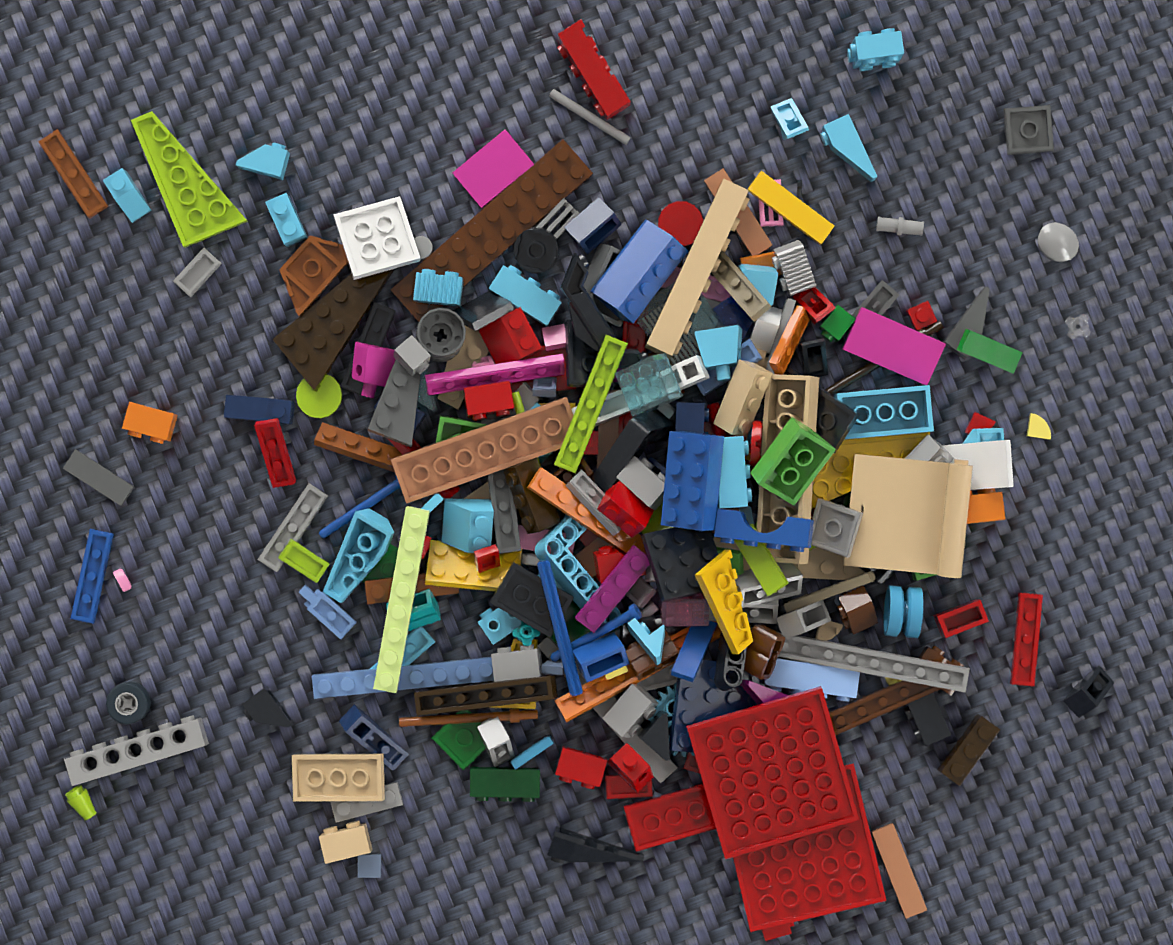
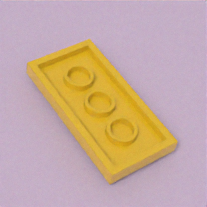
[425,540,522,591]

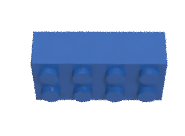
[661,431,724,531]

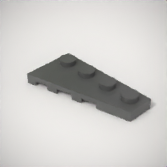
[368,360,421,447]

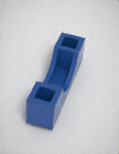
[714,509,814,552]

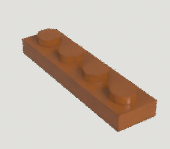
[314,422,402,472]
[364,573,459,604]

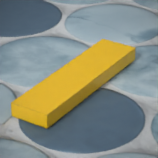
[747,171,834,245]

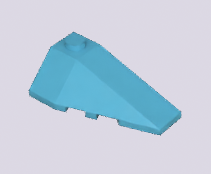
[323,508,394,603]

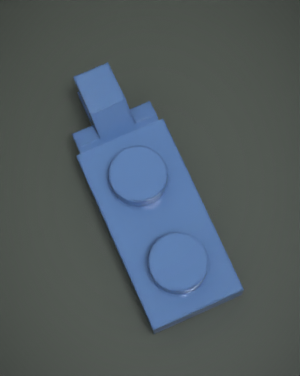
[299,585,357,639]

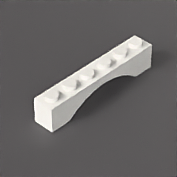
[571,355,710,427]

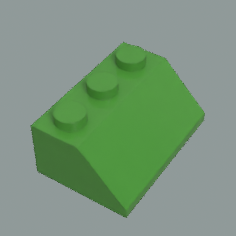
[750,417,836,505]

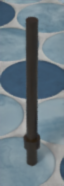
[825,321,944,395]

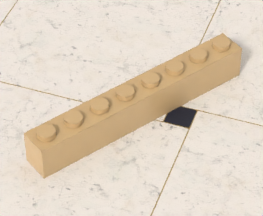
[645,179,750,359]

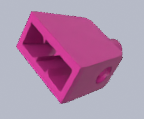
[352,342,396,398]

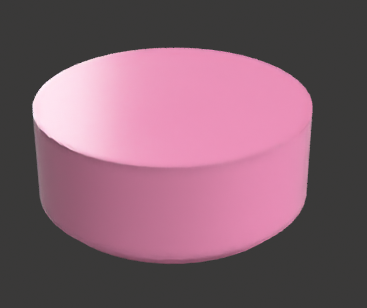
[113,568,132,592]

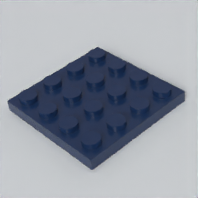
[669,659,766,753]

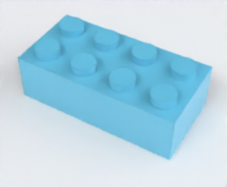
[834,385,934,440]

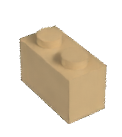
[319,821,372,864]

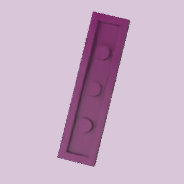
[575,545,650,633]

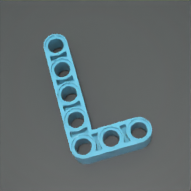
[535,515,621,627]

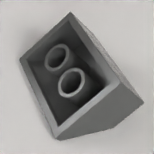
[584,243,623,328]

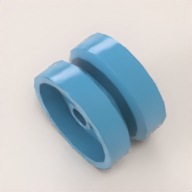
[883,585,923,638]

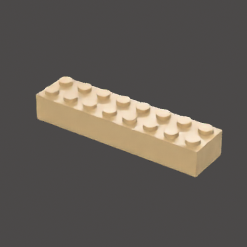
[757,374,819,564]

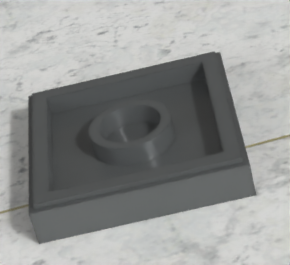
[1003,105,1054,155]

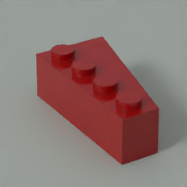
[557,19,631,120]

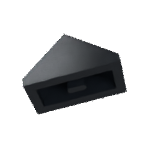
[798,338,829,377]
[638,711,670,761]

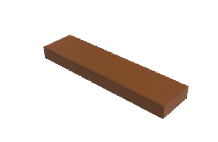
[38,129,109,219]

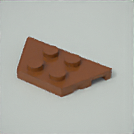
[279,235,348,316]

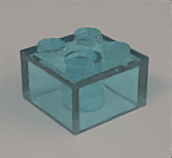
[615,353,683,417]

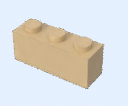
[713,360,773,437]

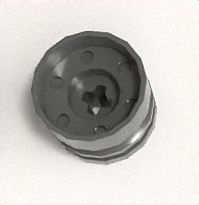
[416,308,466,362]

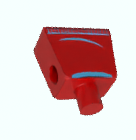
[607,743,654,793]

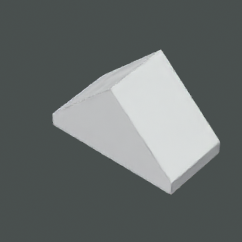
[750,307,782,354]

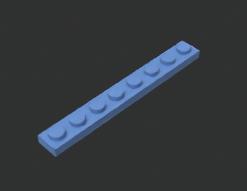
[312,657,494,699]

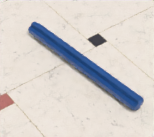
[537,560,583,696]

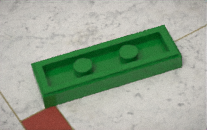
[957,329,1023,374]

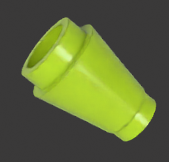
[65,785,97,821]

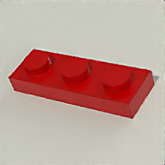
[254,418,296,488]

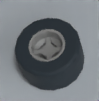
[106,682,151,725]

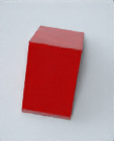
[793,287,835,325]

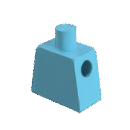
[695,325,742,382]

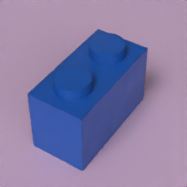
[572,632,629,683]

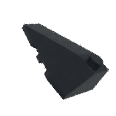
[547,826,644,864]

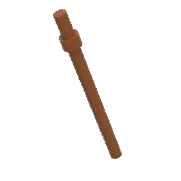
[399,708,538,727]

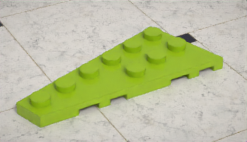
[131,111,248,248]

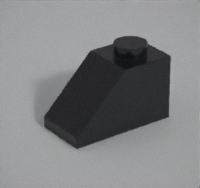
[1064,666,1114,718]
[242,686,294,727]

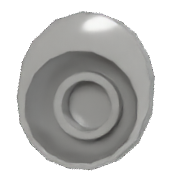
[1037,222,1079,262]

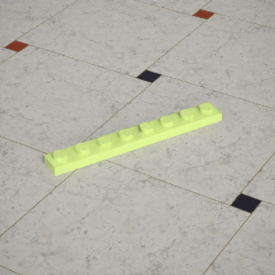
[373,506,430,693]

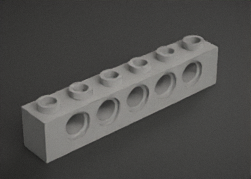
[64,715,209,786]

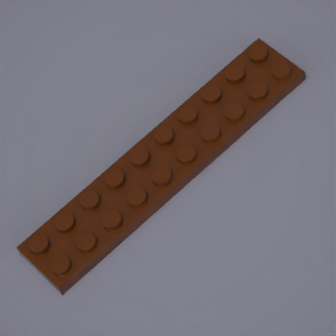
[391,139,593,322]

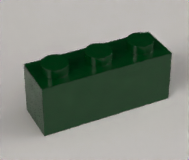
[470,767,540,802]

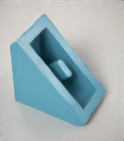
[739,264,778,306]

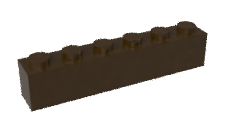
[414,675,558,716]

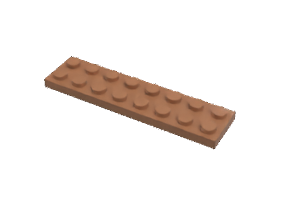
[391,397,573,504]

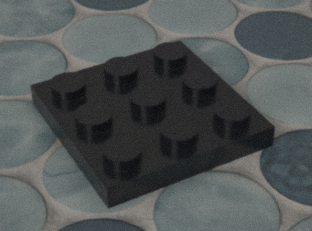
[641,527,719,602]

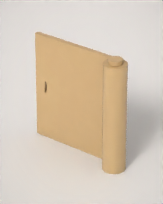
[844,454,973,578]

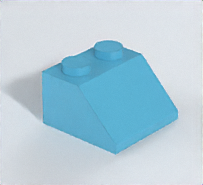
[441,499,494,553]

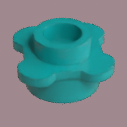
[512,621,540,646]

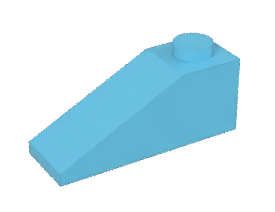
[820,114,877,182]

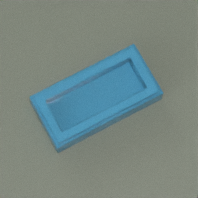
[511,735,554,770]

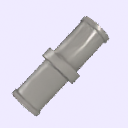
[876,217,924,236]

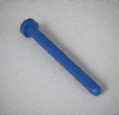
[319,476,400,538]
[550,603,642,661]

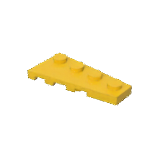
[695,549,753,654]

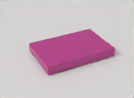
[452,129,534,209]

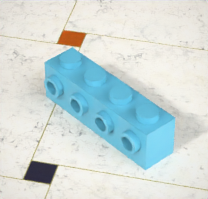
[478,574,566,645]

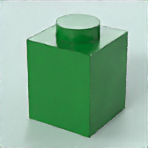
[819,305,856,342]

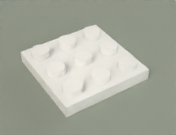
[334,196,420,280]

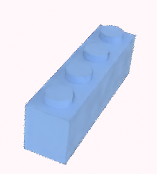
[764,658,860,702]

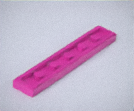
[425,354,565,395]

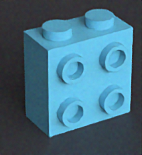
[847,28,904,71]

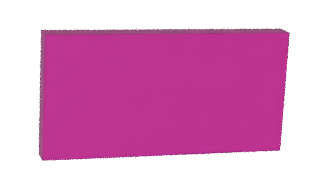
[842,307,946,385]

